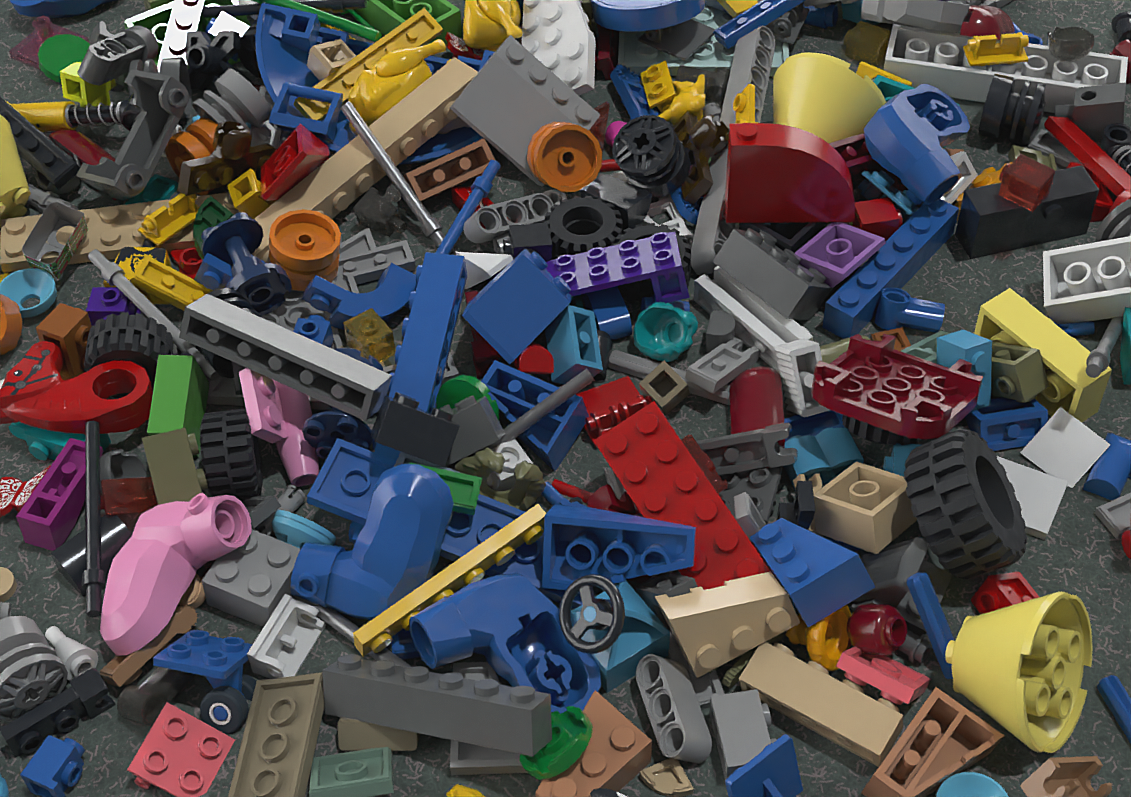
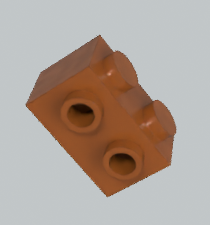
[36,303,92,380]

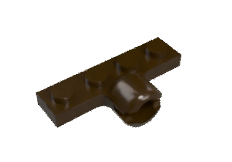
[672,111,729,205]
[178,121,276,196]

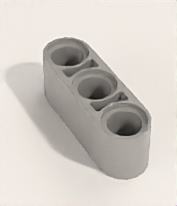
[463,193,554,243]
[636,654,712,763]

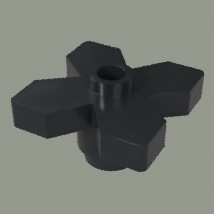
[186,31,240,90]

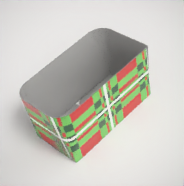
[22,202,88,279]

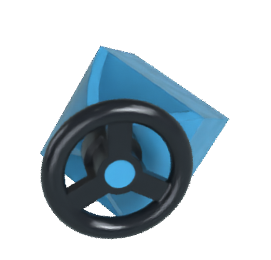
[559,574,670,693]

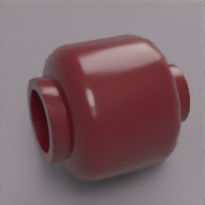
[846,604,907,656]

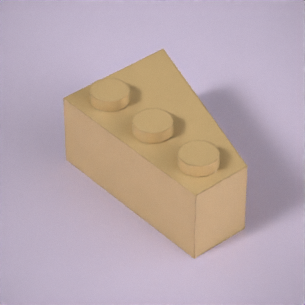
[655,572,800,678]

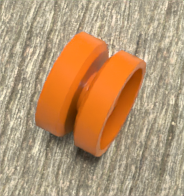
[165,117,218,196]
[527,121,602,192]
[268,209,341,291]

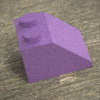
[795,222,886,288]

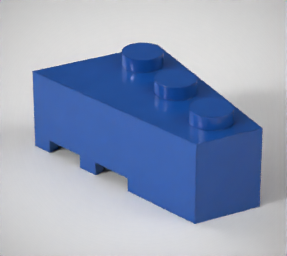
[481,360,589,472]
[749,518,875,628]

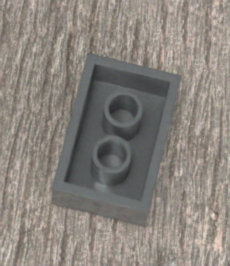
[712,228,833,320]

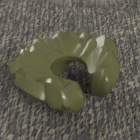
[455,448,546,512]

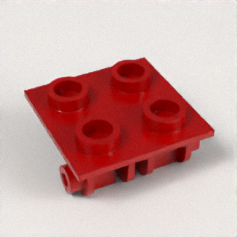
[576,376,652,448]

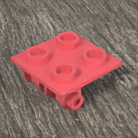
[127,702,235,797]

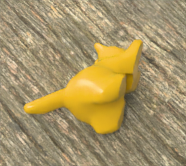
[658,74,705,125]

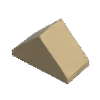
[307,39,356,82]

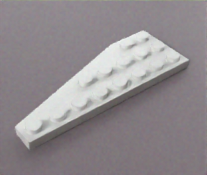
[522,0,595,95]

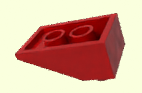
[261,123,329,201]

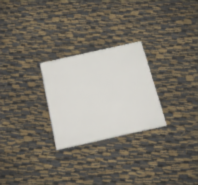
[1020,407,1110,488]

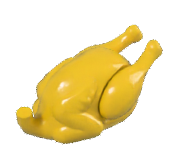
[463,0,523,52]
[348,39,452,135]

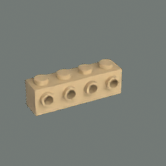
[739,642,903,767]

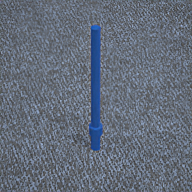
[404,160,501,309]

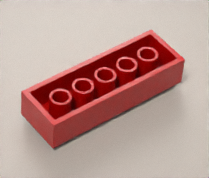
[593,401,773,590]

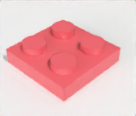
[836,646,931,705]

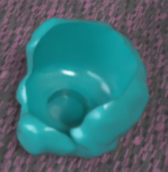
[633,302,698,362]

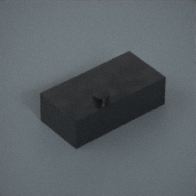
[955,165,1099,259]

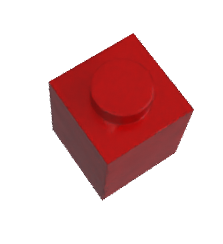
[850,197,902,242]

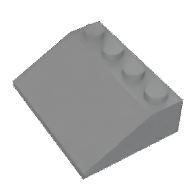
[450,35,600,187]

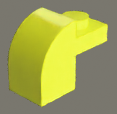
[60,62,116,107]

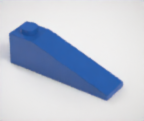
[542,504,696,590]

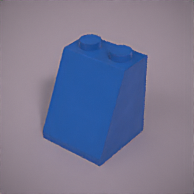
[462,248,572,364]

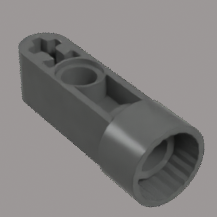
[77,26,158,85]

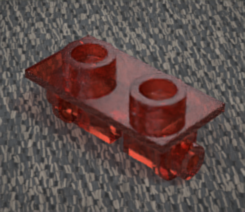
[100,477,158,515]

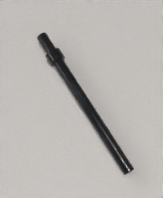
[202,0,368,18]
[82,421,105,617]

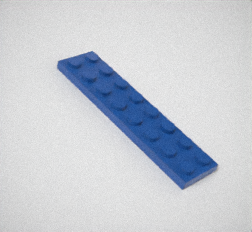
[307,438,583,609]

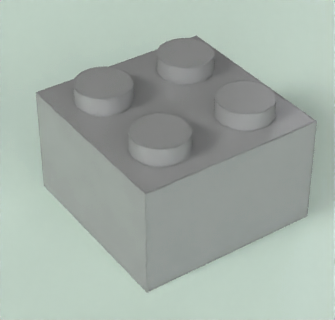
[202,529,300,627]

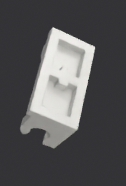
[247,594,326,679]

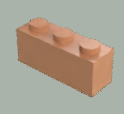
[403,138,495,203]

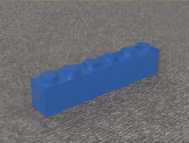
[822,199,959,339]

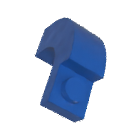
[301,263,417,331]

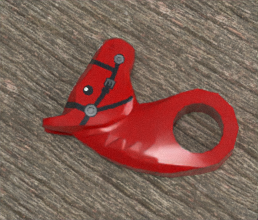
[0,341,153,434]

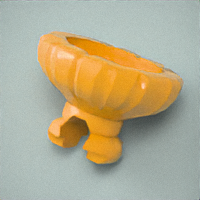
[786,605,851,671]

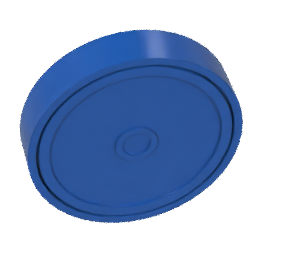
[591,0,706,31]

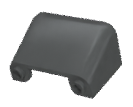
[76,69,189,201]

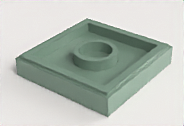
[309,747,394,797]

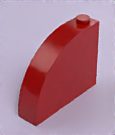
[725,123,855,223]

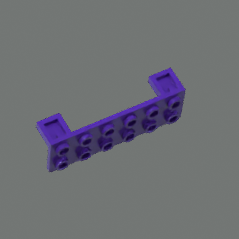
[487,232,690,303]

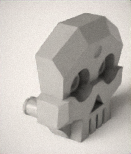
[861,0,972,33]

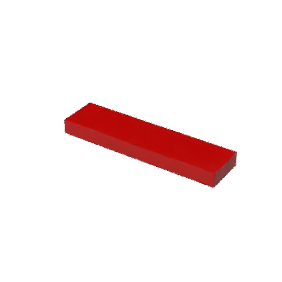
[1044,116,1131,197]

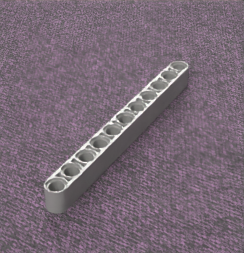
[691,26,776,276]

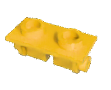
[963,32,1029,67]
[640,60,676,113]
[137,193,200,246]

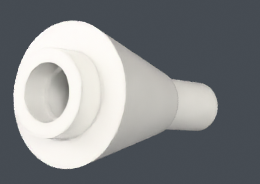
[45,626,98,680]

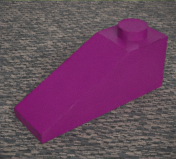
[16,438,103,551]

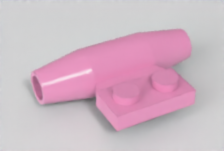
[239,368,319,487]

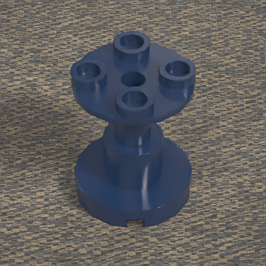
[201,212,292,316]
[302,348,383,459]

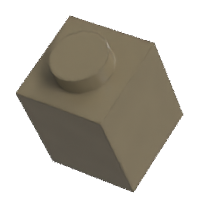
[639,360,690,416]

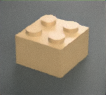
[814,462,917,554]

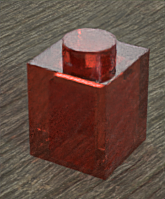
[999,154,1055,211]

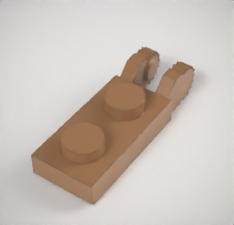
[99,605,198,687]

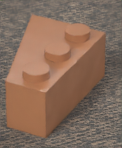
[861,687,1004,797]
[535,690,652,797]

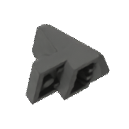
[850,537,952,636]

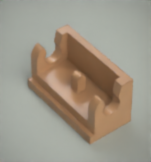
[1020,756,1112,797]

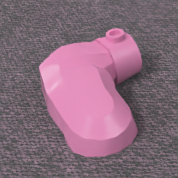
[100,493,252,656]

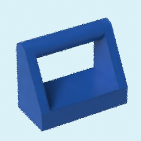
[269,82,343,141]
[965,397,1048,451]

